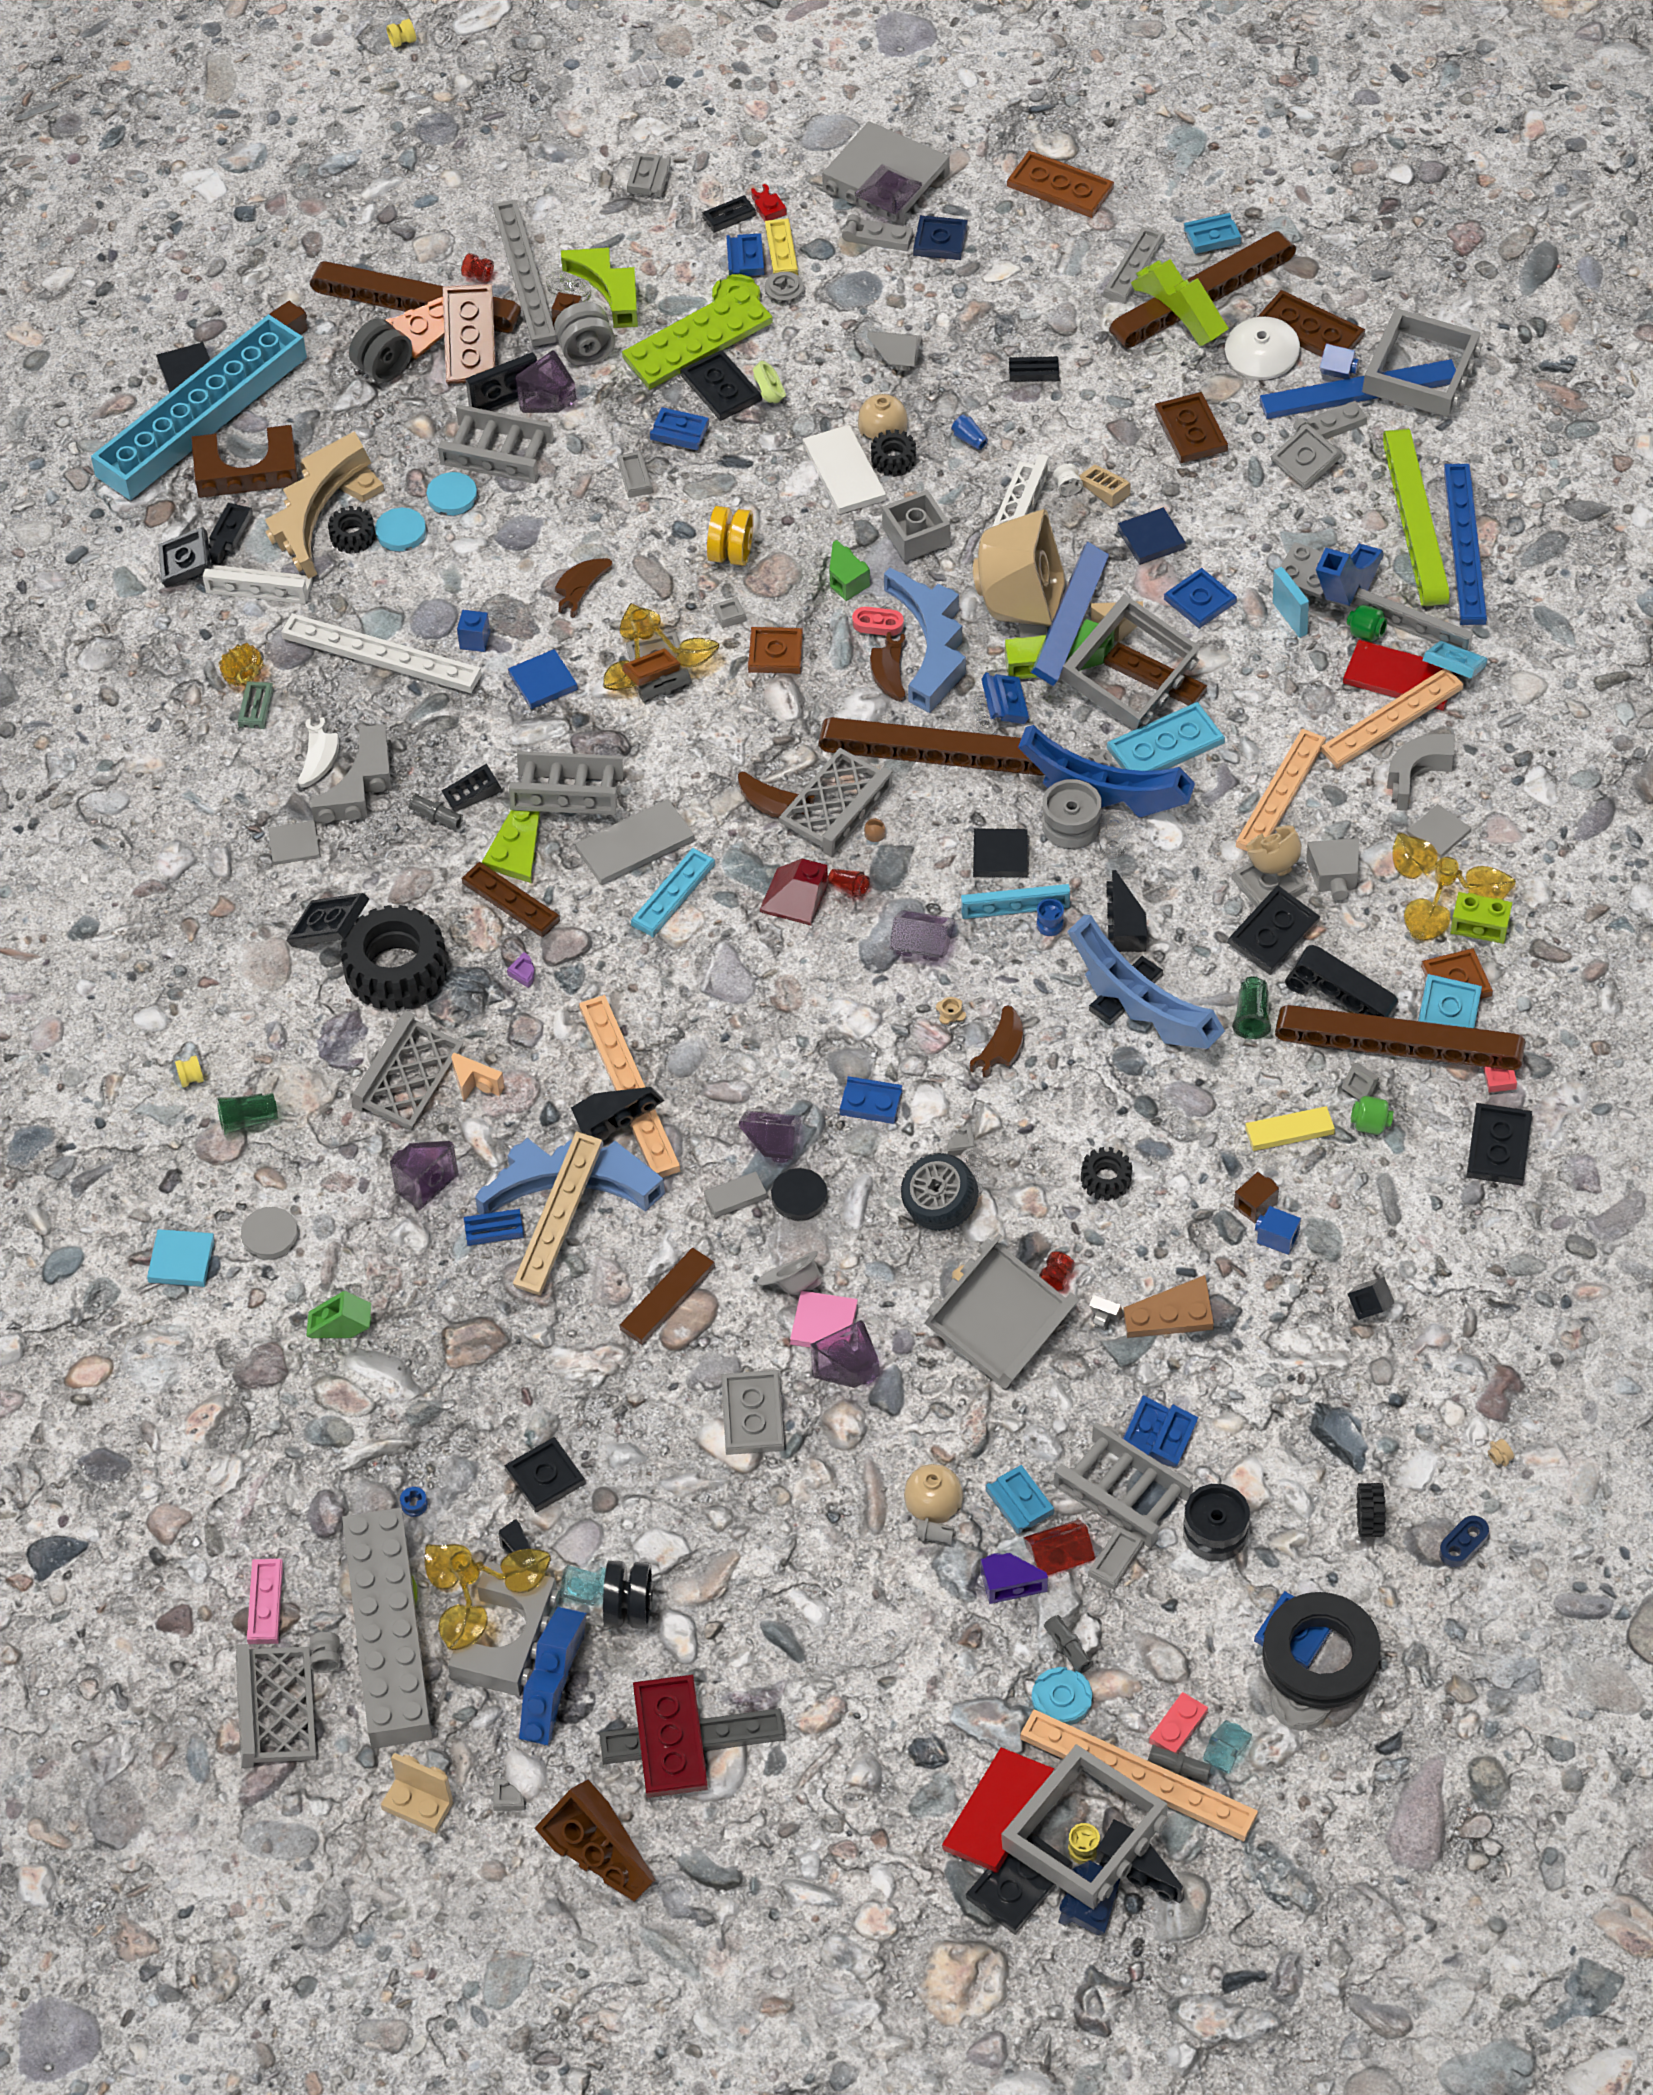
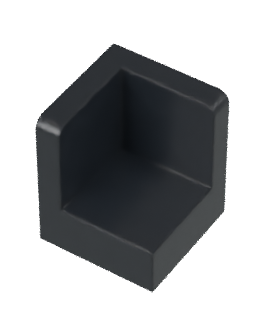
[1347,1276,1394,1320]

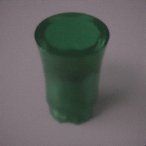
[1232,976,1271,1039]
[216,1093,278,1135]

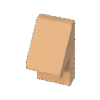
[451,1053,505,1102]

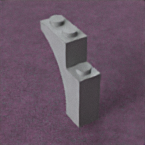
[311,724,392,823]

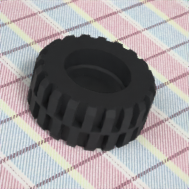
[340,905,448,1011]

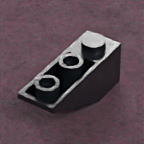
[1106,870,1147,952]
[571,1087,665,1141]
[1096,1819,1183,1903]

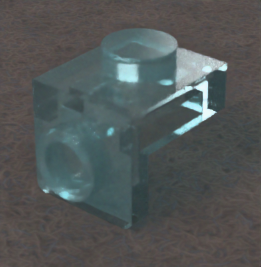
[560,1565,606,1606]
[1203,1720,1253,1773]

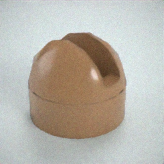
[864,818,886,842]

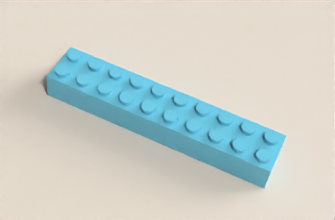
[91,314,307,501]

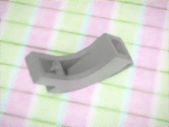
[1387,734,1455,811]

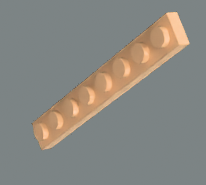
[579,995,680,1178]
[1020,1709,1258,1841]

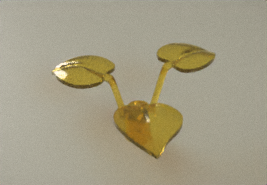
[603,603,720,691]
[1392,832,1516,941]
[424,1544,551,1650]

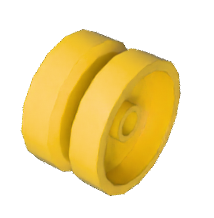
[707,506,754,566]

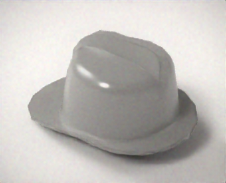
[757,1251,822,1295]

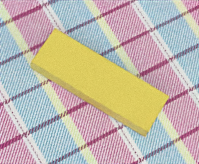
[765,218,798,275]
[1245,1106,1335,1151]

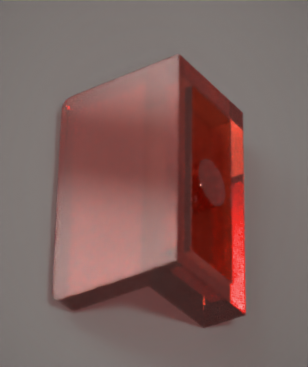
[1023,1519,1095,1576]

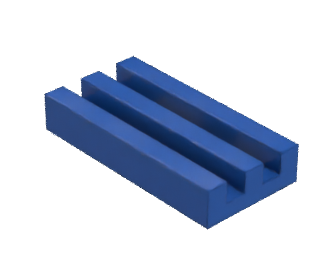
[464,1209,524,1246]

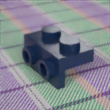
[1058,1860,1120,1936]

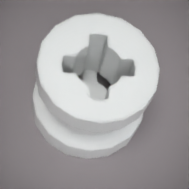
[1053,464,1083,496]

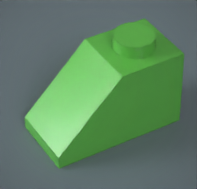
[306,1290,371,1338]

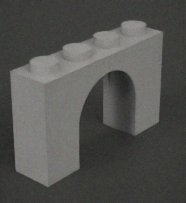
[448,1561,560,1697]

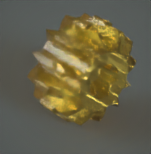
[218,643,265,687]

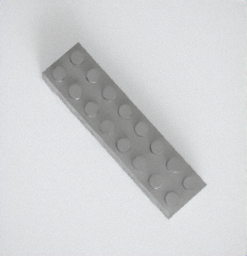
[342,1507,433,1749]

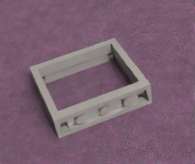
[1362,308,1483,417]
[1060,594,1200,730]
[1001,1744,1169,1910]

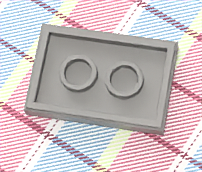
[721,1370,785,1455]

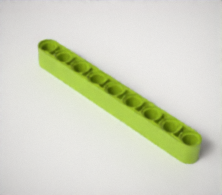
[1383,428,1449,607]

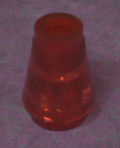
[828,868,870,897]

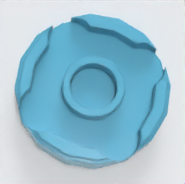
[426,472,478,516]
[375,507,426,552]
[1031,1667,1092,1725]

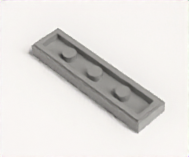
[1103,227,1165,304]

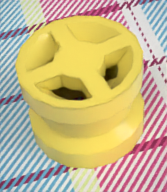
[175,1055,204,1088]

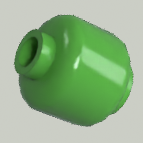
[1351,1096,1394,1135]

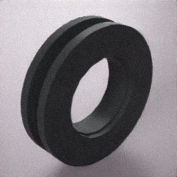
[1262,1592,1381,1709]

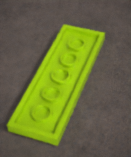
[622,285,773,390]

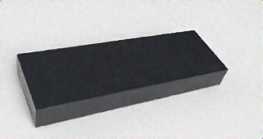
[1089,956,1163,1025]

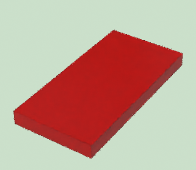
[1343,640,1458,711]
[942,1747,1055,1873]

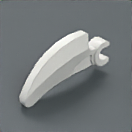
[298,717,339,788]

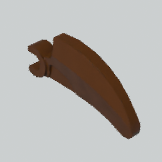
[555,558,613,618]
[870,632,905,701]
[738,771,815,818]
[970,1005,1023,1078]

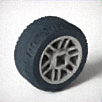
[901,1153,979,1231]

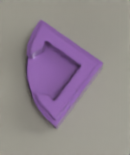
[507,952,535,988]

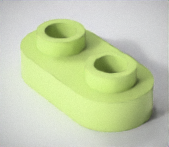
[753,361,786,403]

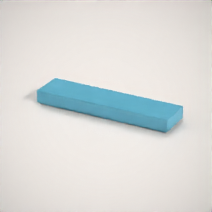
[631,848,715,937]
[961,884,1070,919]

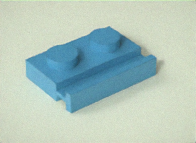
[1184,213,1241,254]
[985,1465,1054,1534]

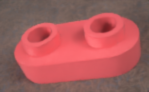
[852,607,904,636]

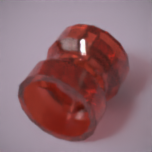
[461,253,494,283]
[1039,1251,1076,1292]

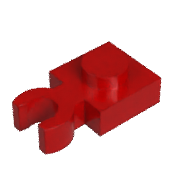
[751,184,787,222]

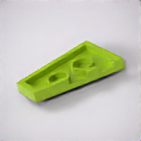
[482,810,540,883]

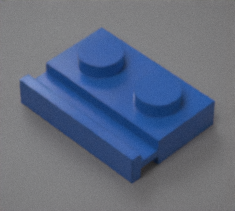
[726,233,764,276]
[650,407,709,450]
[981,672,1029,724]
[839,1076,903,1124]

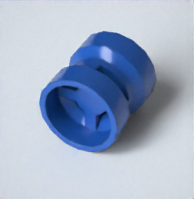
[1036,898,1064,936]

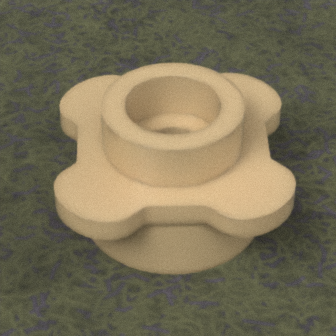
[936,997,966,1025]

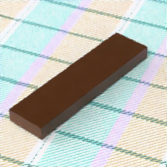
[1104,642,1207,706]
[461,861,560,938]
[619,1247,715,1345]

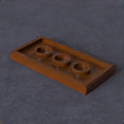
[1257,290,1365,357]

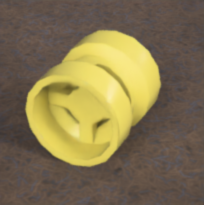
[386,18,416,48]
[1068,1823,1100,1864]

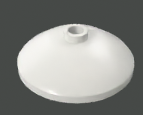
[1225,317,1300,380]

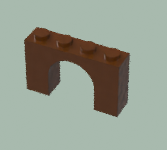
[191,425,298,498]

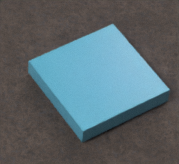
[1273,566,1309,638]
[1422,641,1488,678]
[1418,974,1482,1028]
[147,1229,215,1287]

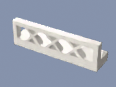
[992,454,1049,527]
[203,565,313,604]

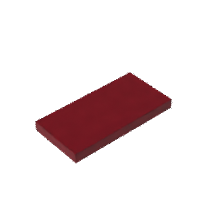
[633,1674,708,1798]

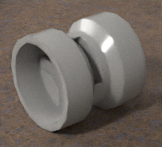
[310,1632,341,1673]

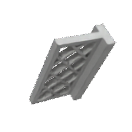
[779,748,893,857]
[352,1010,463,1131]
[236,1644,316,1768]

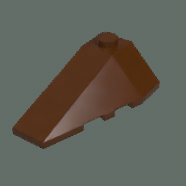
[534,1779,656,1902]

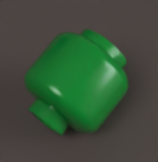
[1347,605,1388,642]

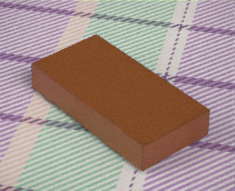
[622,648,680,686]

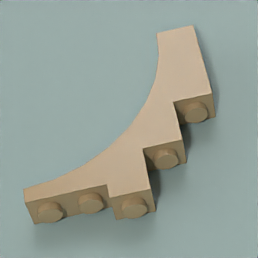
[265,431,371,579]

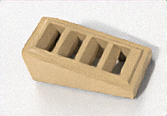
[1079,464,1131,508]

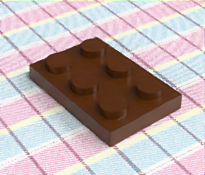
[1154,392,1228,464]

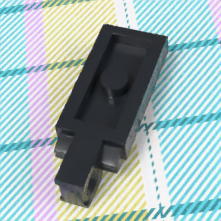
[209,503,253,565]

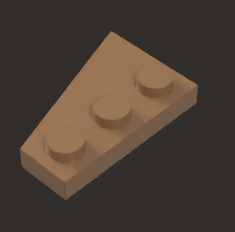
[1123,1275,1214,1338]

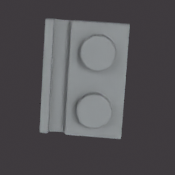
[627,152,671,197]

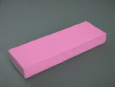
[247,1559,283,1644]

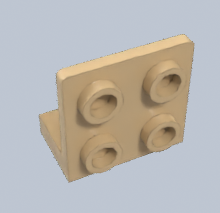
[381,1753,453,1834]

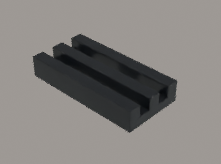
[702,195,756,233]
[1009,356,1059,382]

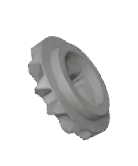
[765,272,804,304]

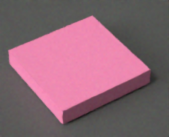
[790,1291,858,1353]

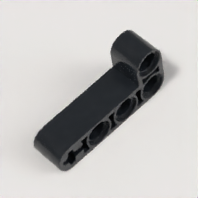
[1285,945,1398,1018]

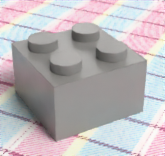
[882,490,950,562]

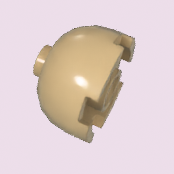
[858,394,908,442]
[1246,825,1302,876]
[904,1464,963,1523]

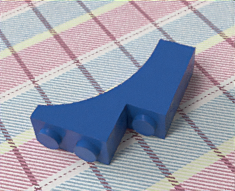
[1316,543,1384,606]
[519,1607,587,1745]

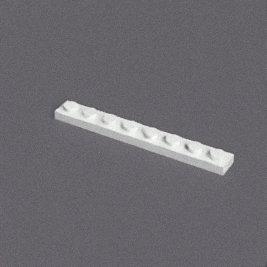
[281,613,482,693]

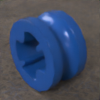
[400,1487,428,1517]

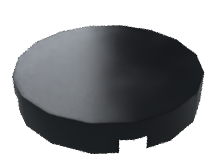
[771,1168,828,1221]

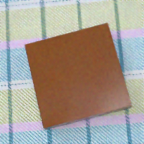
[748,627,803,674]
[1421,948,1493,999]

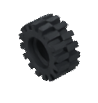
[871,429,916,477]
[328,506,376,554]
[1081,1147,1133,1201]
[1356,1483,1386,1537]

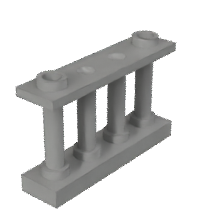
[438,404,554,484]
[509,751,624,815]
[1054,1422,1193,1549]

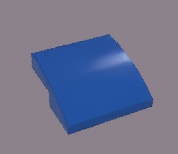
[1122,1395,1199,1467]

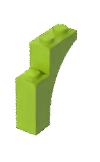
[561,248,638,328]
[1130,259,1229,346]

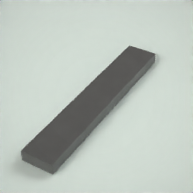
[599,1708,785,1765]

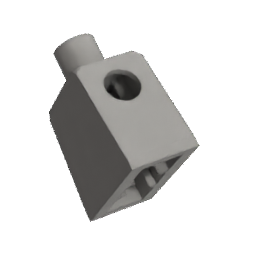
[1306,838,1359,901]

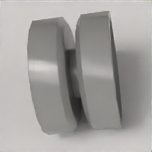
[554,302,615,366]
[1042,779,1101,848]

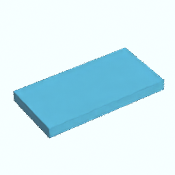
[1107,702,1225,771]

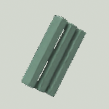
[238,681,274,729]

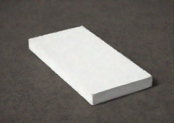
[803,425,886,514]

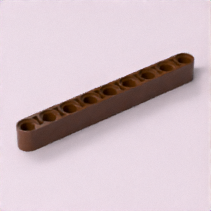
[1109,231,1296,348]
[310,261,522,333]
[818,717,1045,776]
[1275,1005,1526,1070]

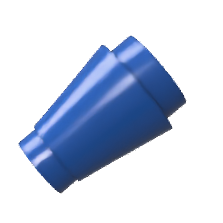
[951,414,988,450]

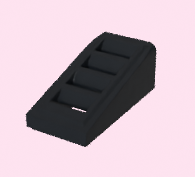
[442,763,503,812]
[498,1519,540,1574]

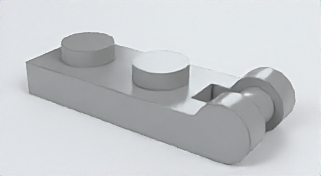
[842,214,913,251]
[1293,401,1367,439]

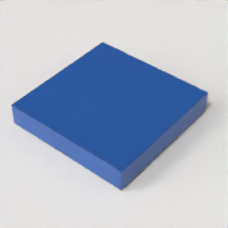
[1164,567,1237,629]
[508,649,578,709]
[1254,1591,1333,1670]

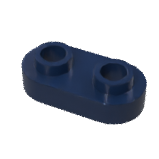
[1439,1515,1489,1567]

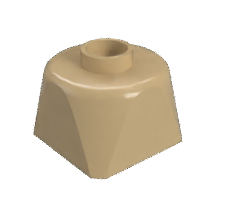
[973,509,1065,626]

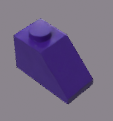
[981,1553,1048,1604]

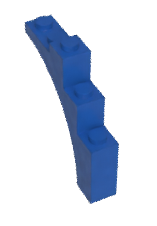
[1018,725,1195,818]

